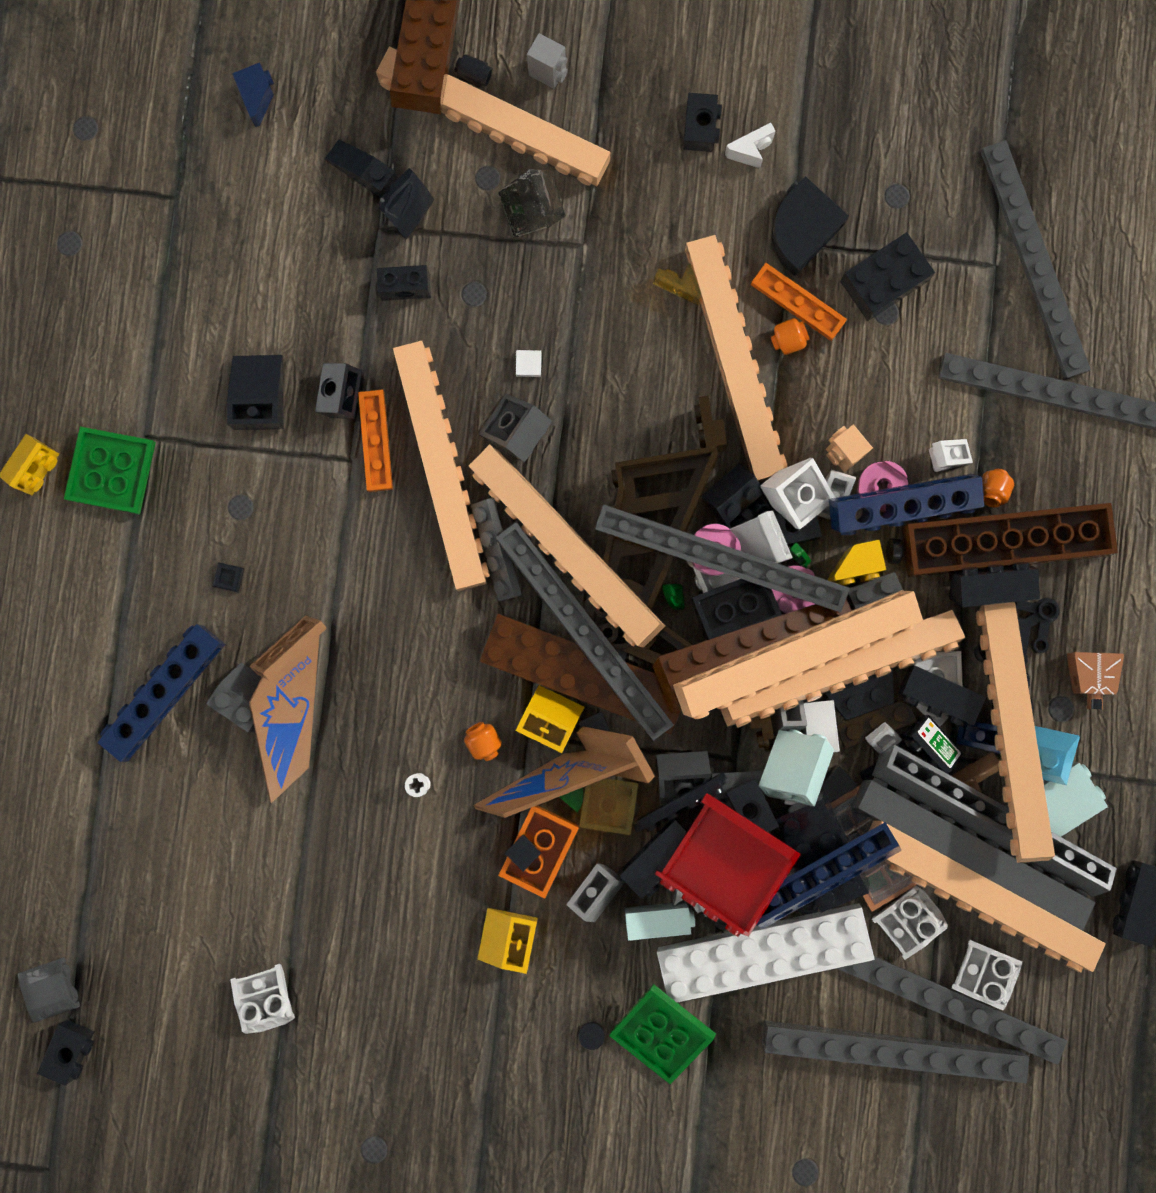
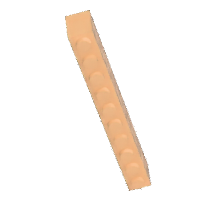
[376,46,610,187]
[685,235,787,483]
[393,341,490,591]
[469,444,665,648]
[673,590,923,719]
[976,602,1055,863]
[720,610,965,727]
[869,820,1106,973]

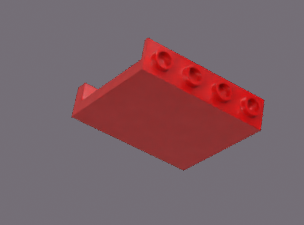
[655,793,801,937]

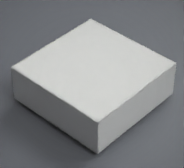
[516,350,542,377]
[865,722,902,753]

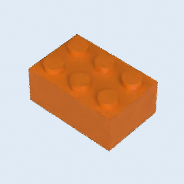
[498,805,579,899]

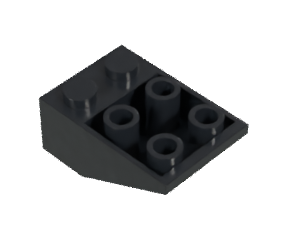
[227,355,284,430]

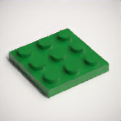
[64,426,156,515]
[609,984,716,1085]

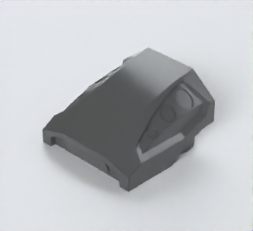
[18,957,80,1023]

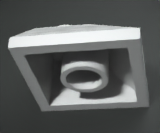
[760,458,835,530]

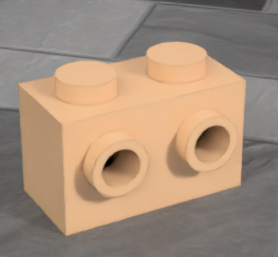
[826,424,873,472]

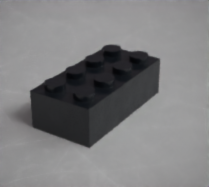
[775,791,870,913]

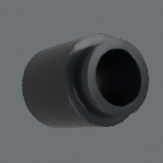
[454,54,493,87]

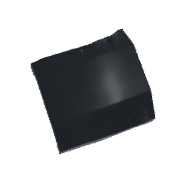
[379,168,434,240]

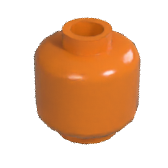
[771,318,810,355]
[982,469,1014,508]
[464,722,502,761]

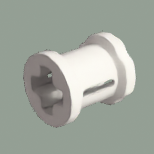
[405,773,430,797]

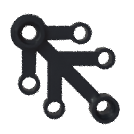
[974,598,1060,665]

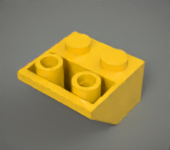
[0,434,59,495]
[827,540,886,586]
[516,685,584,753]
[478,908,538,974]

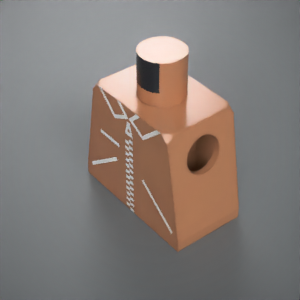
[1067,652,1124,710]

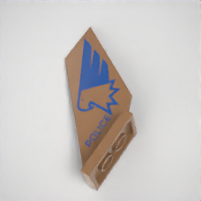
[249,616,327,803]
[473,726,655,818]

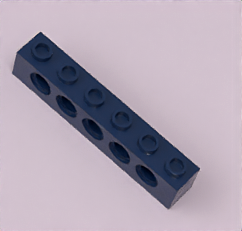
[828,474,984,535]
[97,624,226,762]
[756,822,902,929]

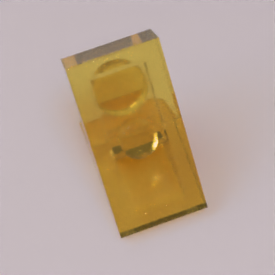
[653,263,701,306]

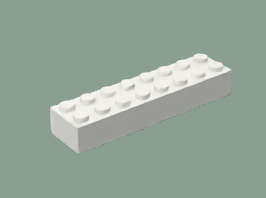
[657,903,875,1002]

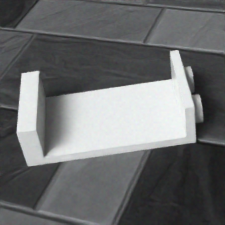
[686,511,793,593]

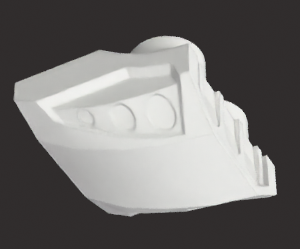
[872,886,948,960]
[952,940,1022,1010]
[230,964,295,1034]

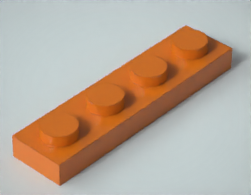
[751,263,847,342]
[358,390,393,492]

